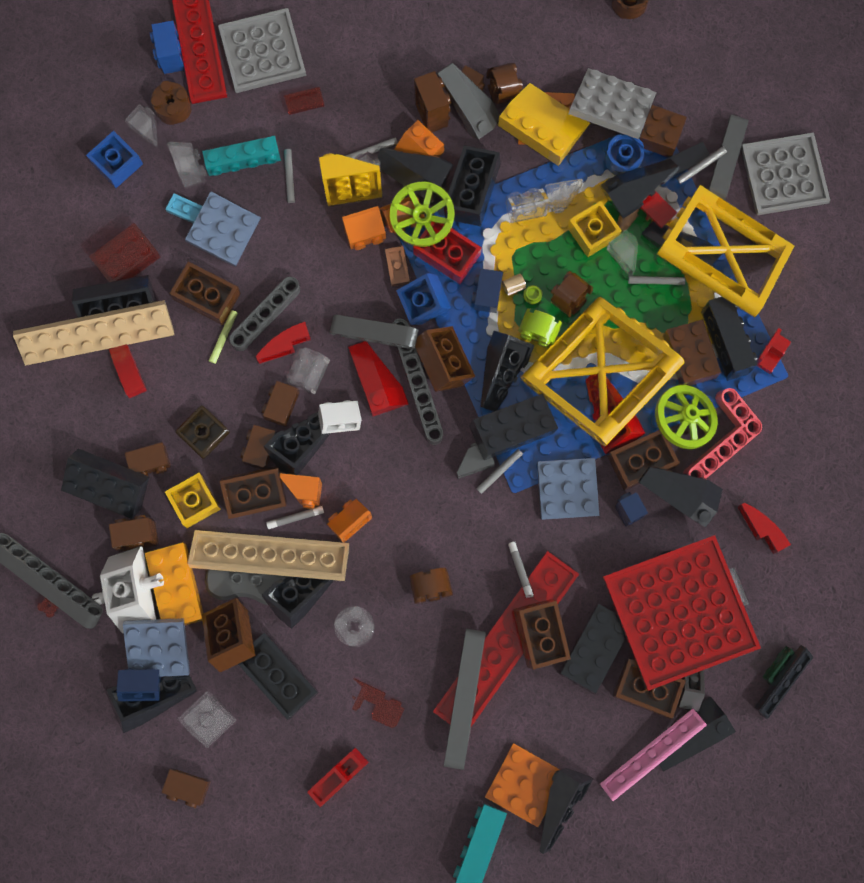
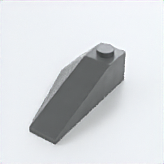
[437,63,500,139]

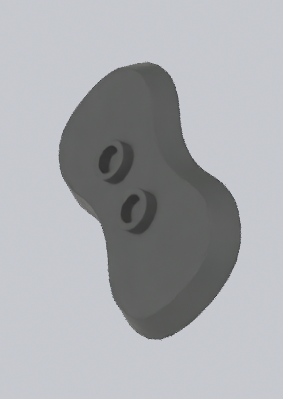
[205,569,290,605]

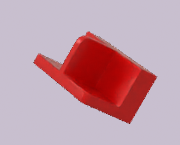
[640,191,678,228]
[757,328,791,374]

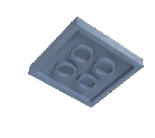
[185,192,261,267]
[537,458,599,520]
[123,618,190,677]

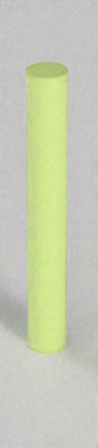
[209,310,238,364]

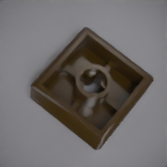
[175,405,230,459]

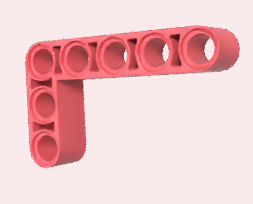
[683,388,762,478]

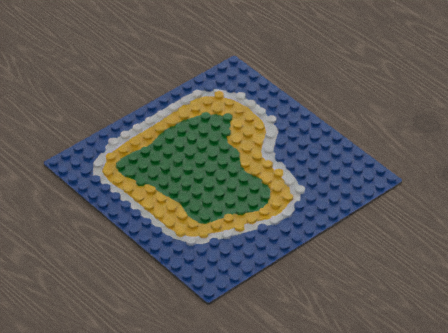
[399,124,788,493]

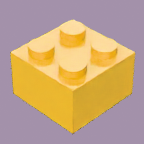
[567,201,622,257]
[165,473,221,528]

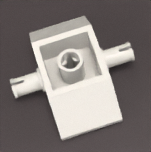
[92,547,164,633]

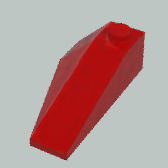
[348,341,409,417]
[586,374,645,454]

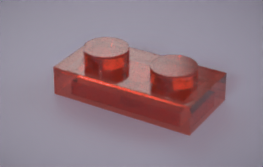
[284,87,324,115]

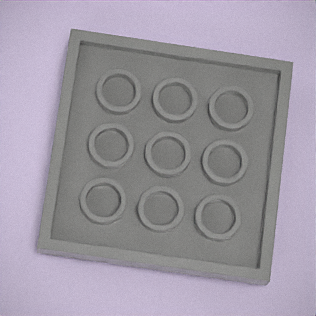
[218,8,306,93]
[568,68,657,139]
[741,133,830,215]

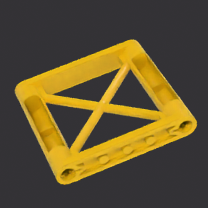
[657,185,794,318]
[521,297,685,446]

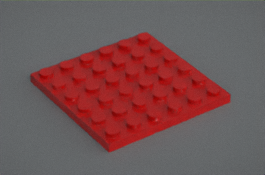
[603,535,761,691]

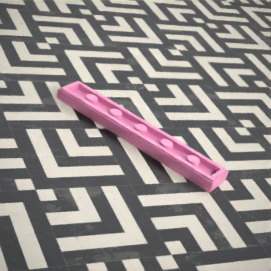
[600,709,707,801]

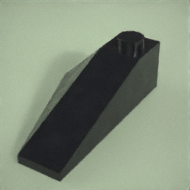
[375,148,453,203]
[601,158,680,219]
[641,221,722,266]
[480,331,534,411]
[264,412,331,475]
[638,466,723,528]
[262,576,334,629]
[106,675,197,733]
[659,696,736,772]
[540,768,593,854]

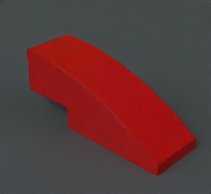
[256,322,311,364]
[109,344,147,398]
[738,503,791,554]
[307,747,369,807]

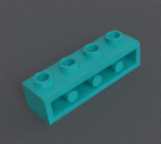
[202,136,281,176]
[453,803,507,883]

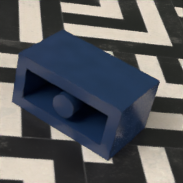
[471,269,503,313]
[615,492,648,527]
[117,668,160,701]

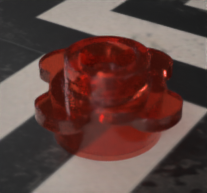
[37,597,58,618]

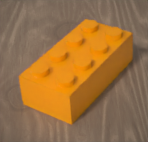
[145,543,204,626]

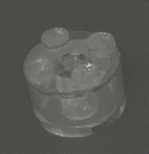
[334,606,375,647]

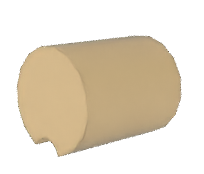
[502,273,526,296]

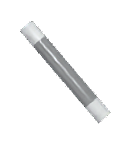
[266,506,324,529]
[508,542,533,598]

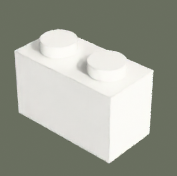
[318,400,362,434]

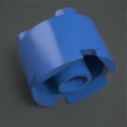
[604,134,644,175]

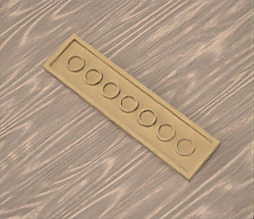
[13,300,174,366]
[188,530,349,581]

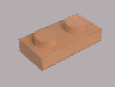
[385,246,410,287]

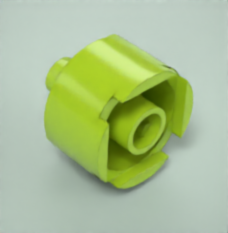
[518,309,562,348]

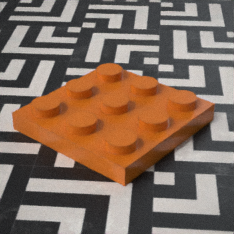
[485,743,560,827]

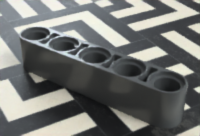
[709,114,749,200]
[230,277,300,351]
[329,315,419,349]

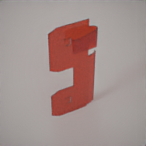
[352,678,405,729]

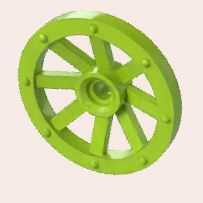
[390,182,455,247]
[655,385,718,449]

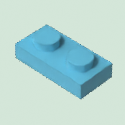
[166,194,203,224]

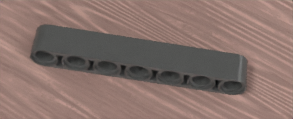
[392,319,443,445]
[0,533,103,629]
[444,628,486,770]

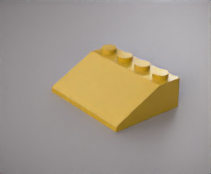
[498,83,590,166]
[319,153,382,206]

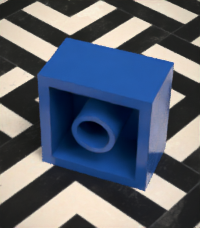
[150,21,185,74]
[86,131,143,188]
[396,273,451,325]

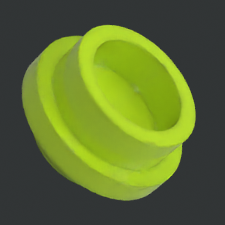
[523,285,542,304]

